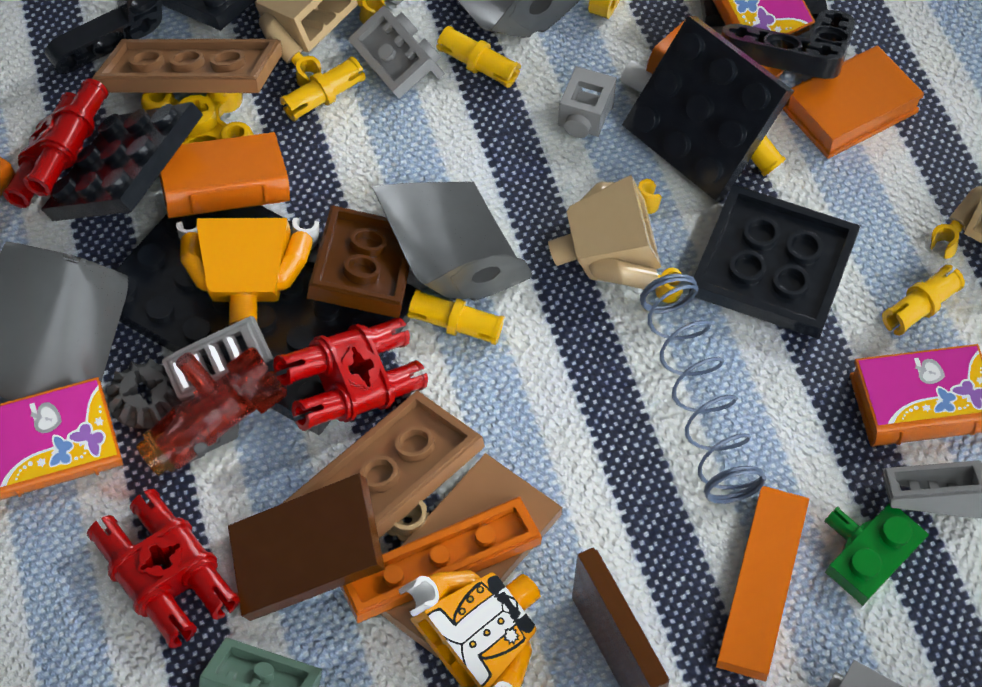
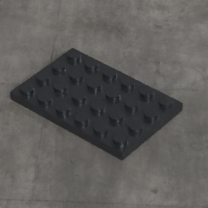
[115,205,419,436]

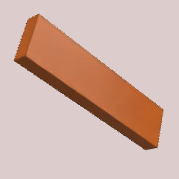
[716,486,810,682]
[340,496,542,623]

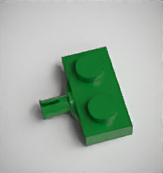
[824,503,929,606]

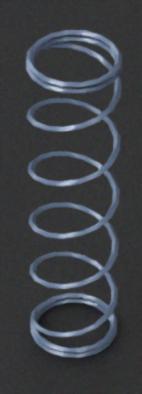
[640,274,766,504]

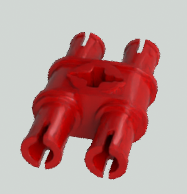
[3,78,109,208]
[273,318,428,431]
[87,489,240,648]

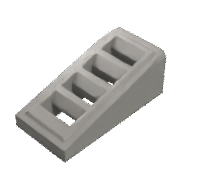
[162,316,273,402]
[882,460,982,518]

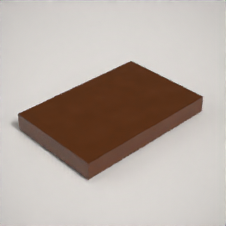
[307,205,410,318]
[228,473,385,621]
[572,547,670,687]

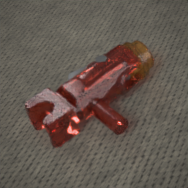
[136,347,287,476]

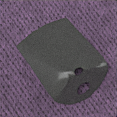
[457,0,580,37]
[372,182,532,301]
[0,241,128,401]

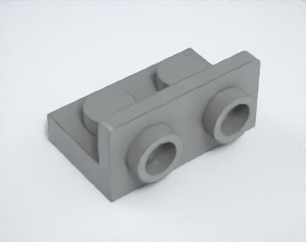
[348,5,445,99]

